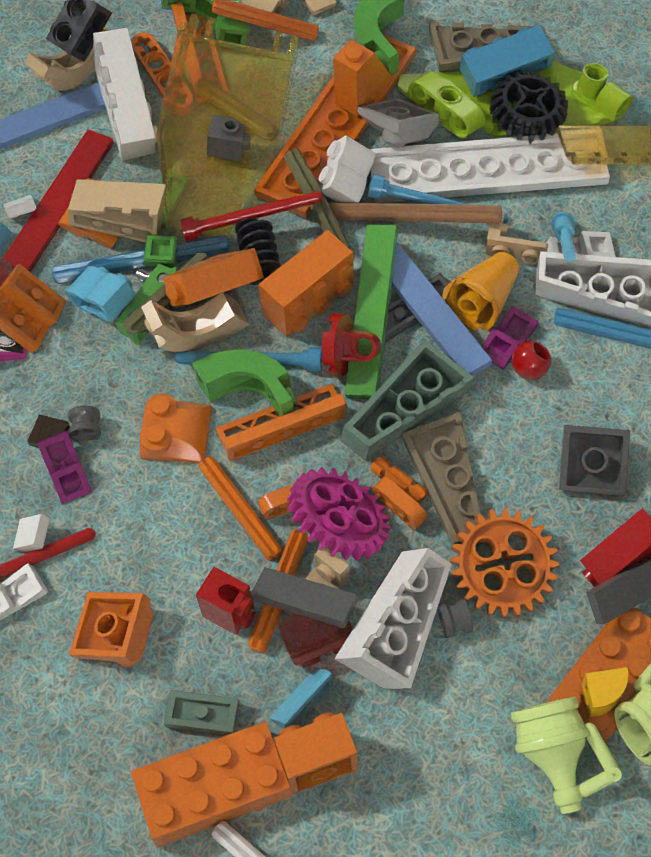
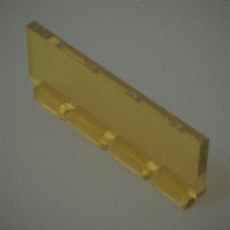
[556,126,651,165]

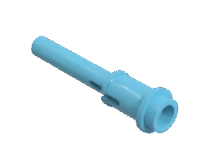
[551,212,576,262]

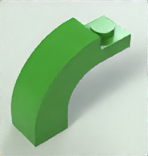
[161,0,249,50]
[354,0,404,76]
[192,349,297,417]

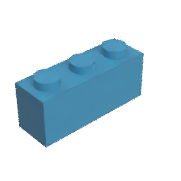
[460,25,555,97]

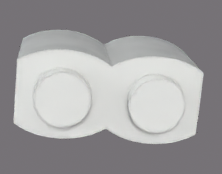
[318,136,375,203]

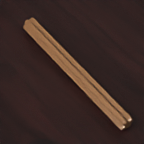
[329,202,503,224]

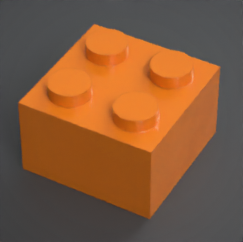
[274,712,358,795]

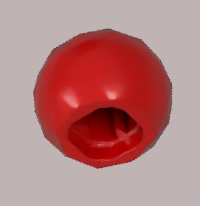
[512,340,551,380]

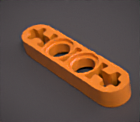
[131,32,194,116]

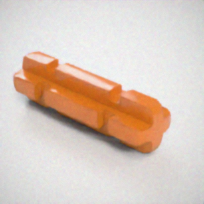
[371,456,428,504]

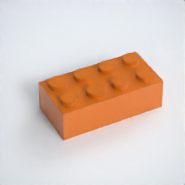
[131,721,292,847]

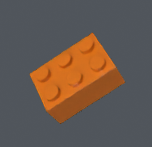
[258,230,354,337]

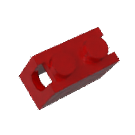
[196,567,256,635]

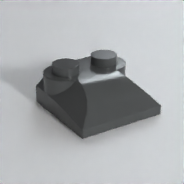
[559,425,631,496]

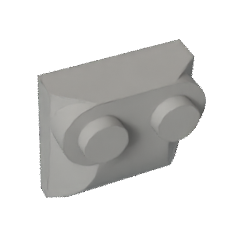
[357,98,439,148]

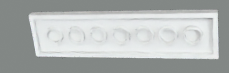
[370,130,610,203]

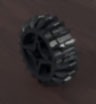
[489,70,568,144]

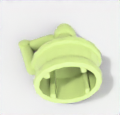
[614,663,651,766]
[511,696,622,814]

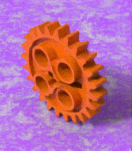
[449,508,560,618]

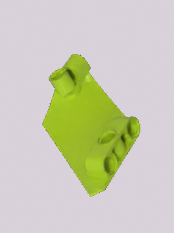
[397,60,634,138]

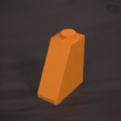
[333,39,392,117]
[162,248,264,306]

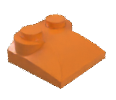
[140,393,212,463]
[69,592,153,667]

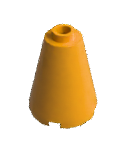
[442,252,520,331]

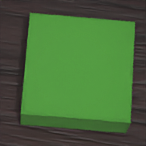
[144,235,178,268]

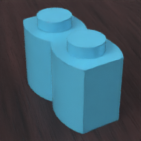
[65,266,136,322]

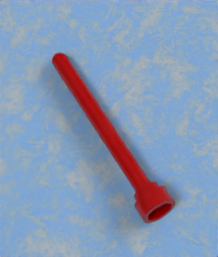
[180,191,323,242]
[0,528,96,579]

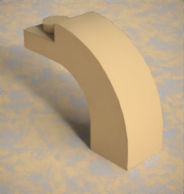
[25,27,109,91]
[141,292,249,352]

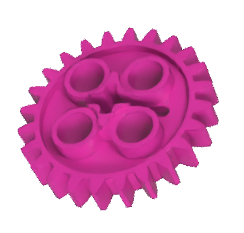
[287,467,391,561]

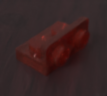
[276,614,353,668]

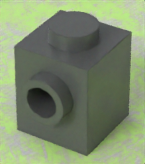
[207,114,252,161]

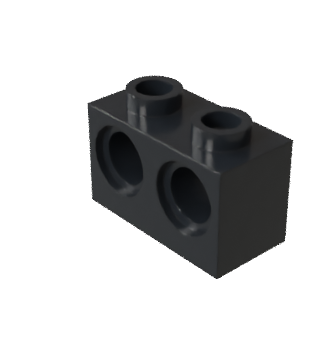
[46,0,112,62]

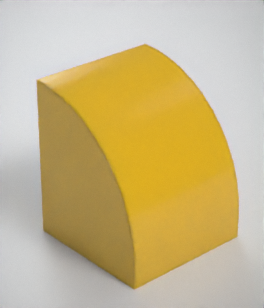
[581,667,628,718]

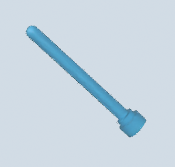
[367,173,508,223]
[174,347,322,372]

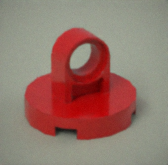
[322,313,381,376]

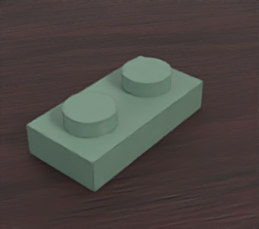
[164,690,240,735]

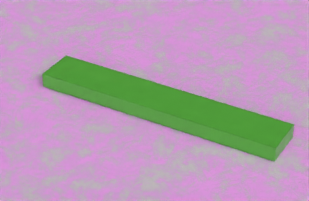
[345,225,399,399]

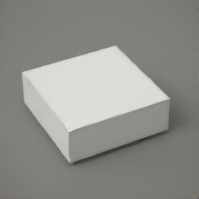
[3,195,37,219]
[13,514,50,552]

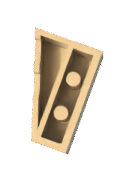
[68,179,166,243]

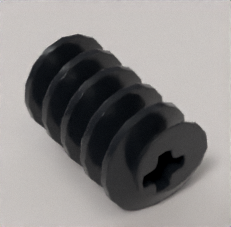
[235,218,281,285]

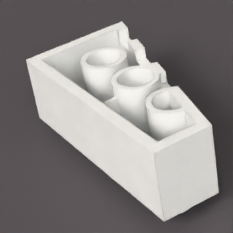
[93,28,160,161]
[535,251,651,329]
[335,548,452,689]

